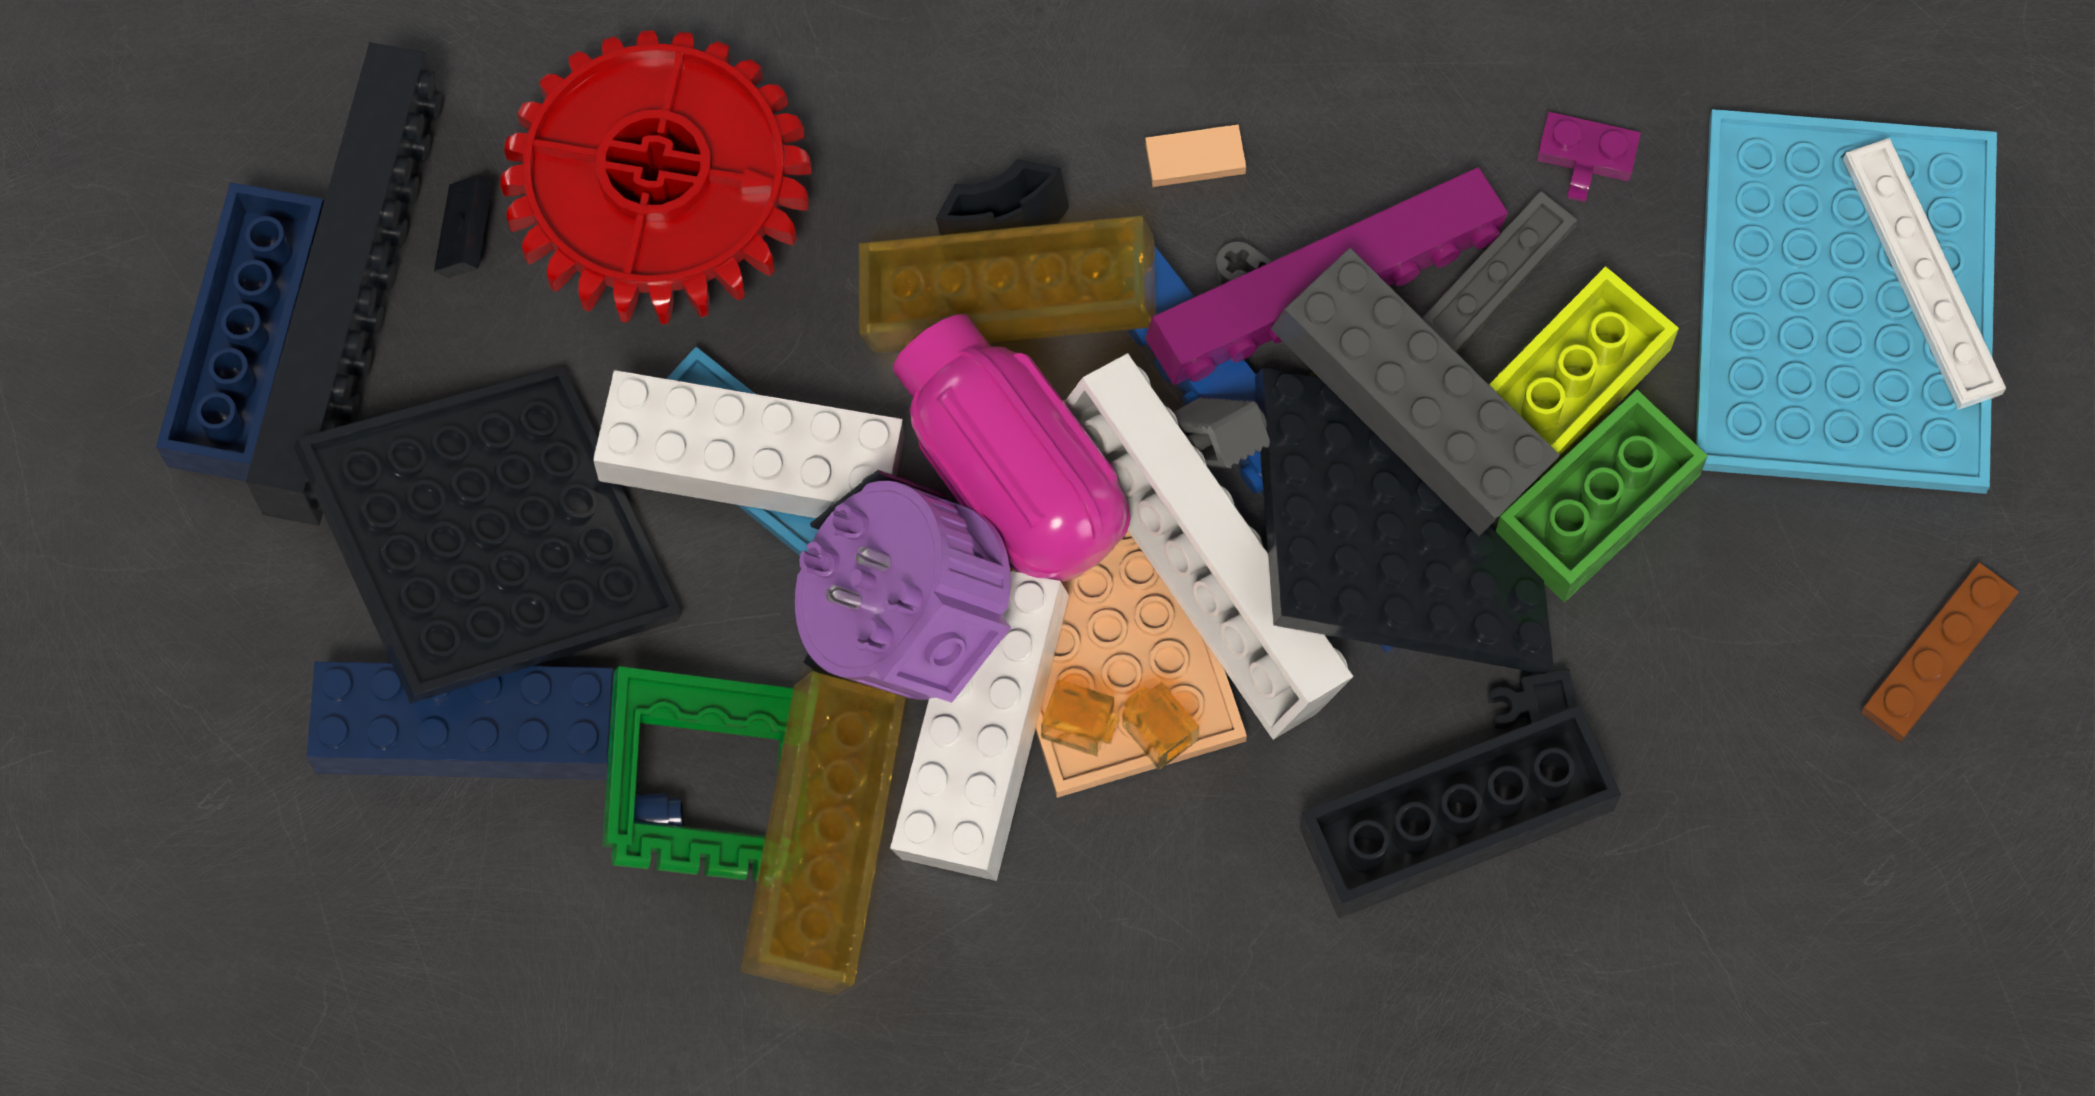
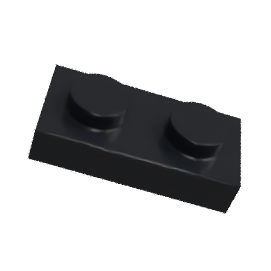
[434,175,493,278]

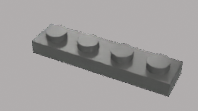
[1422,191,1578,354]

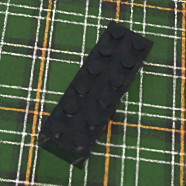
[1300,705,1621,919]

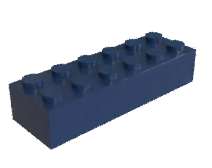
[156,182,324,481]
[306,662,614,780]

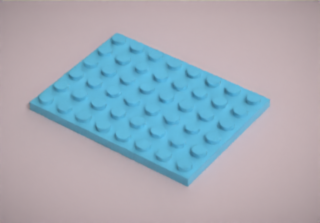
[1695,109,1997,494]

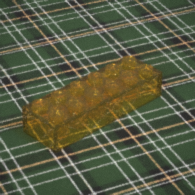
[859,216,1156,353]
[740,671,906,995]

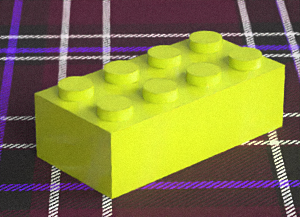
[1489,266,1679,478]

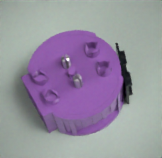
[795,470,1011,703]

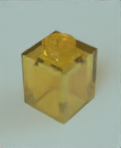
[1041,678,1120,757]
[1122,681,1199,770]

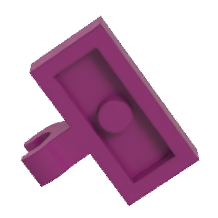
[1537,111,1641,202]

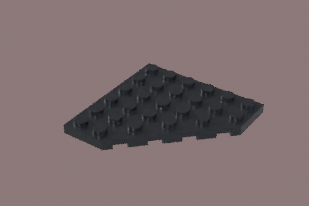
[1255,367,1554,674]

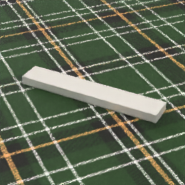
[1843,138,2006,410]

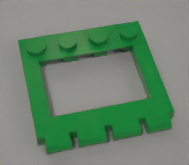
[602,666,811,885]

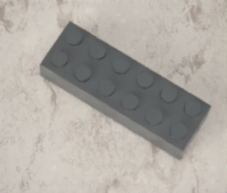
[1271,248,1560,536]

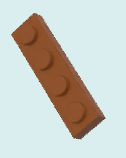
[1861,562,2019,743]

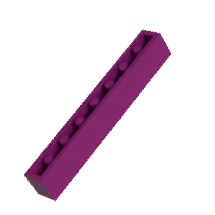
[1145,167,1508,385]

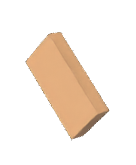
[1145,124,1246,187]

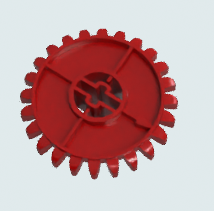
[500,30,812,325]

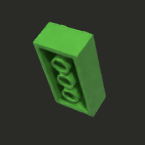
[1496,390,1708,603]

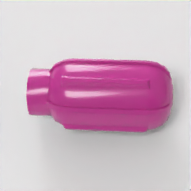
[893,314,1131,582]

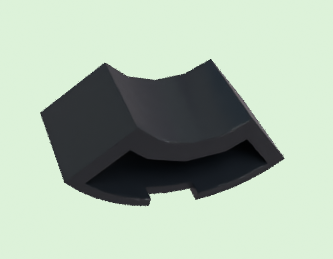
[936,159,1069,261]

